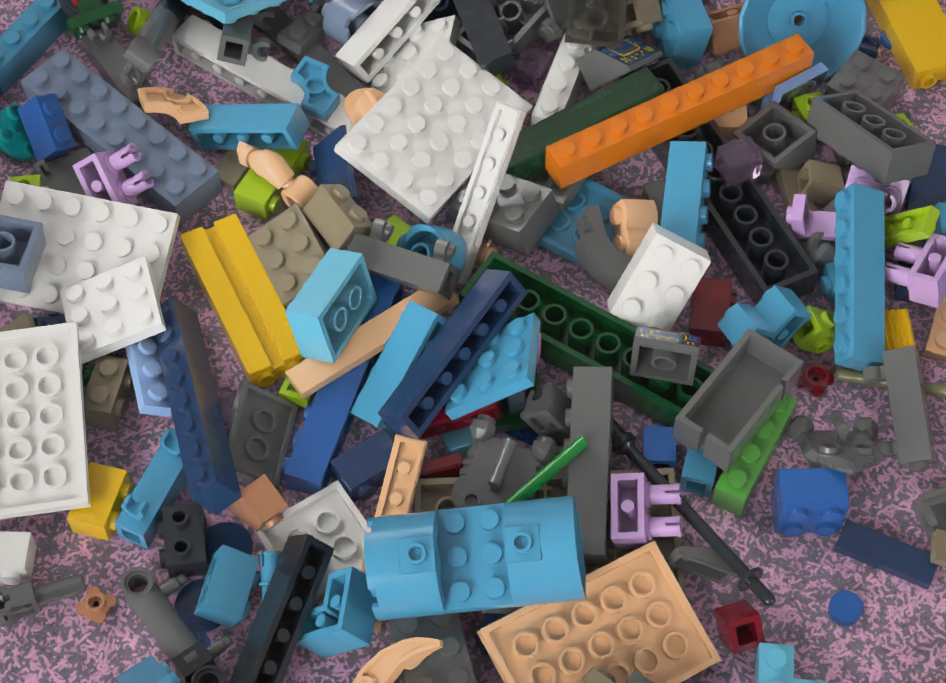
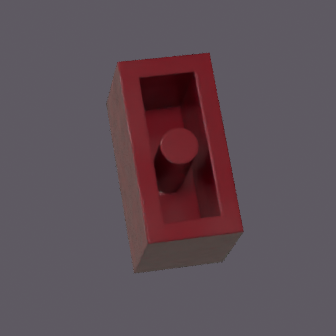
[689,277,737,348]

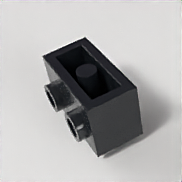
[157,502,209,579]

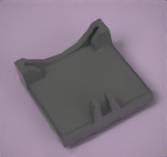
[33,146,93,196]

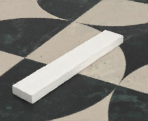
[453,101,527,284]

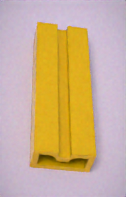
[866,0,946,90]
[180,213,304,388]

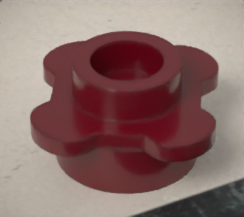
[797,363,834,397]

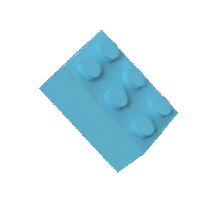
[285,248,377,363]

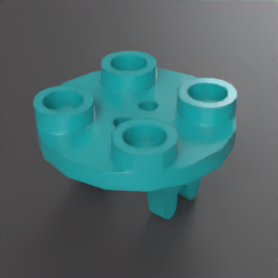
[0,103,36,161]

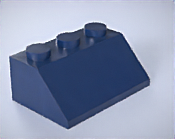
[309,125,359,206]

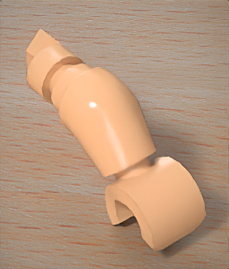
[237,141,318,208]

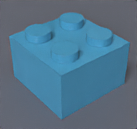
[650,0,713,69]

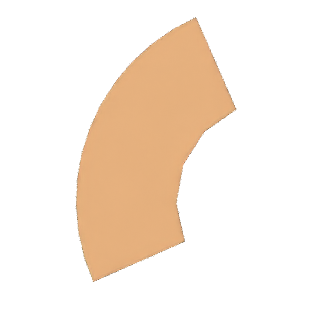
[137,87,209,124]

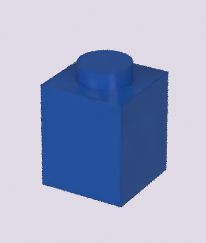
[641,424,676,470]

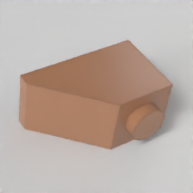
[230,474,288,532]

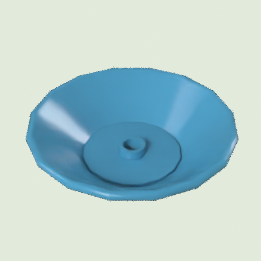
[739,0,866,81]

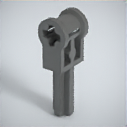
[0,574,86,627]

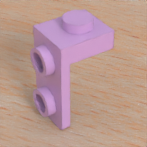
[786,194,836,241]

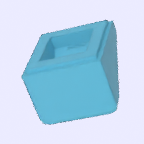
[441,426,472,458]

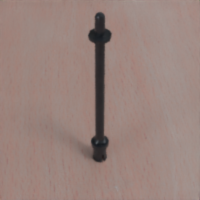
[612,417,776,607]

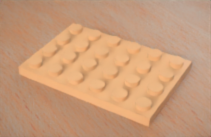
[477,541,721,683]

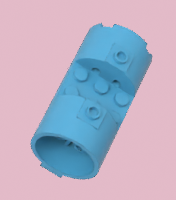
[364,495,586,621]

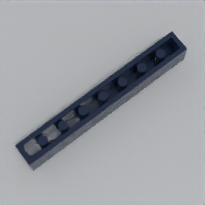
[155,296,242,515]

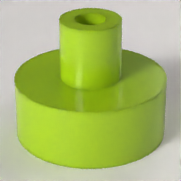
[127,6,150,35]

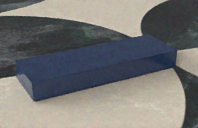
[834,519,938,590]

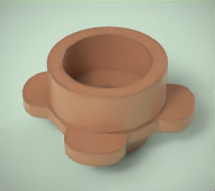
[475,239,499,270]
[76,586,116,624]

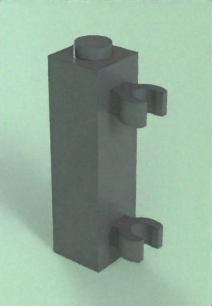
[216,7,275,66]
[82,22,153,114]
[346,218,461,300]
[862,345,937,472]

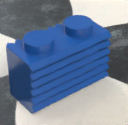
[17,93,77,162]

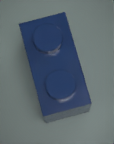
[330,429,394,503]

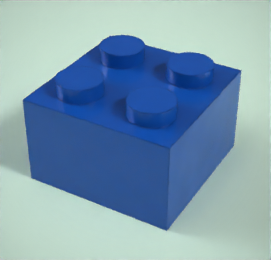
[770,468,850,537]

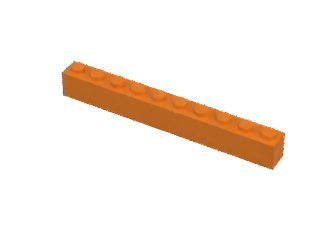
[545,34,814,189]

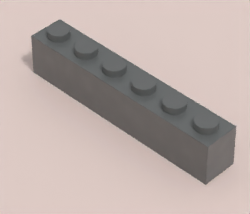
[562,367,615,564]

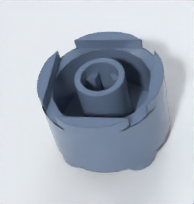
[321,0,380,46]

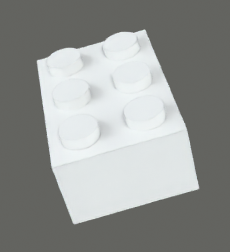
[607,223,711,331]

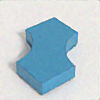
[291,55,341,122]

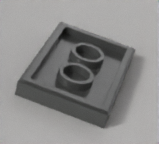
[226,381,299,489]

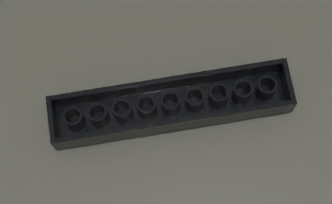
[618,57,819,306]

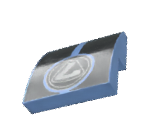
[760,62,828,111]

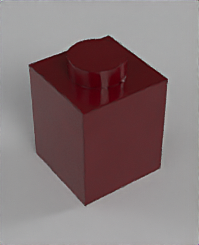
[714,599,766,654]

